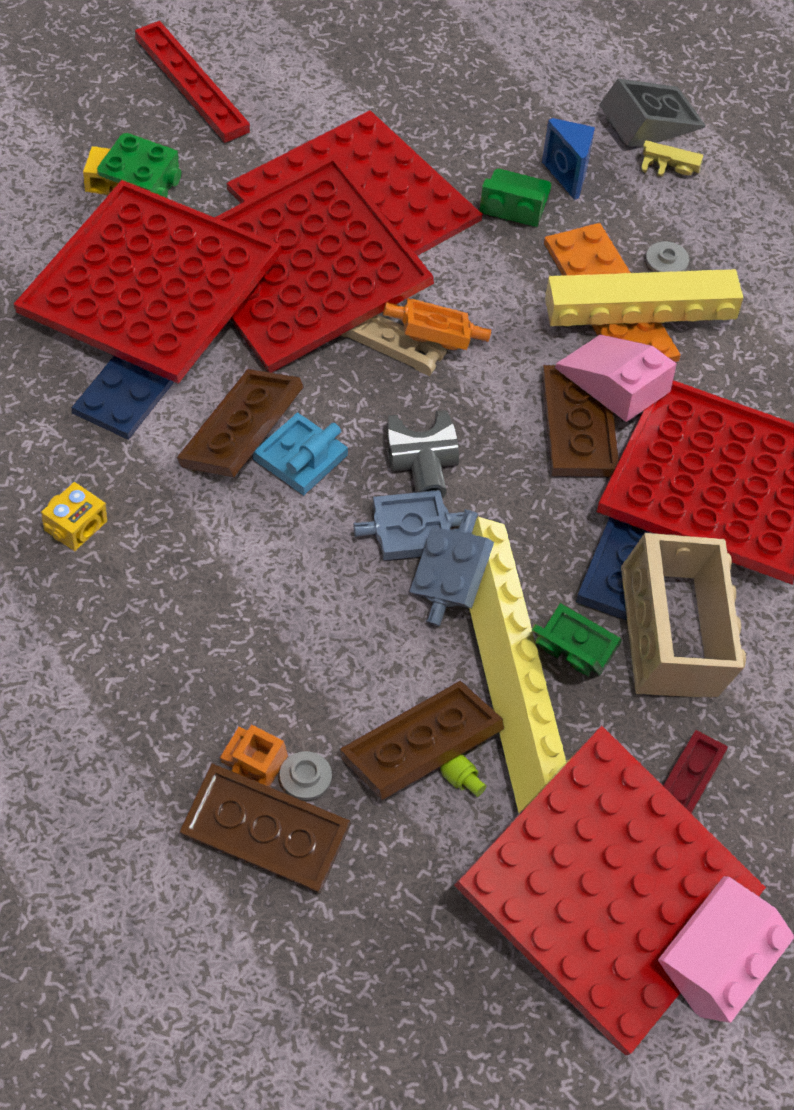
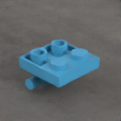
[253,412,348,496]

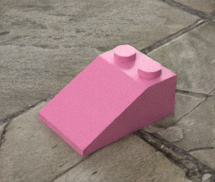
[555,335,677,422]

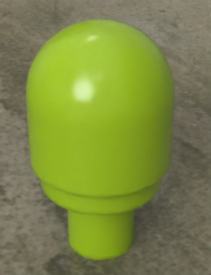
[440,754,487,797]

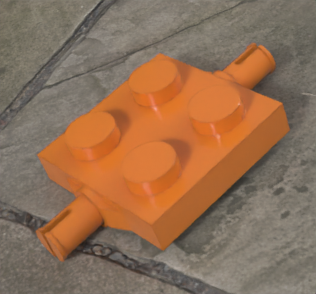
[383,298,491,350]

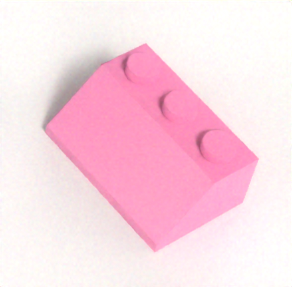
[658,876,794,1023]

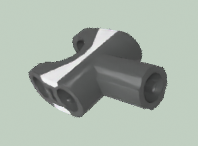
[387,410,459,498]

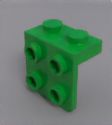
[97,133,182,198]
[479,169,552,227]
[531,603,622,677]

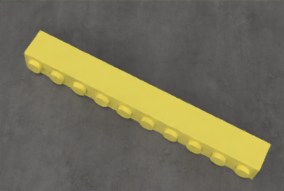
[469,517,566,813]

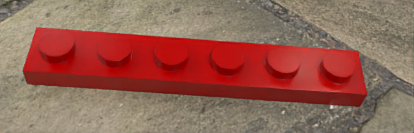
[135,20,250,143]

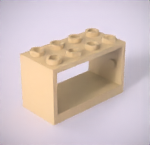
[621,533,746,697]

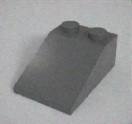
[599,78,706,147]

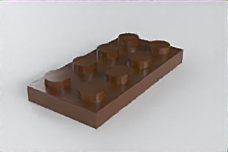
[542,365,619,477]
[177,369,304,477]
[340,681,504,800]
[179,763,351,894]

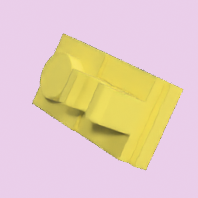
[642,140,703,176]

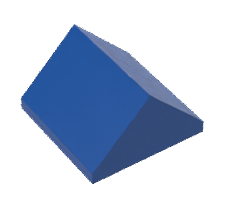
[542,118,595,200]

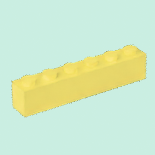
[545,269,743,326]

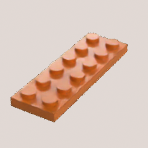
[544,223,681,362]

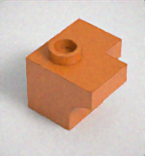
[220,724,288,787]

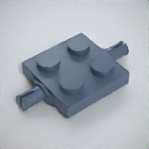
[353,490,464,560]
[409,509,494,627]

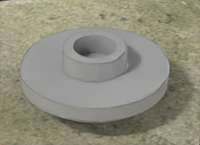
[646,242,689,272]
[280,751,332,800]

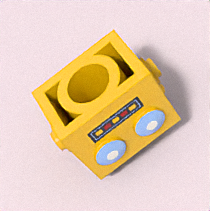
[41,482,107,552]

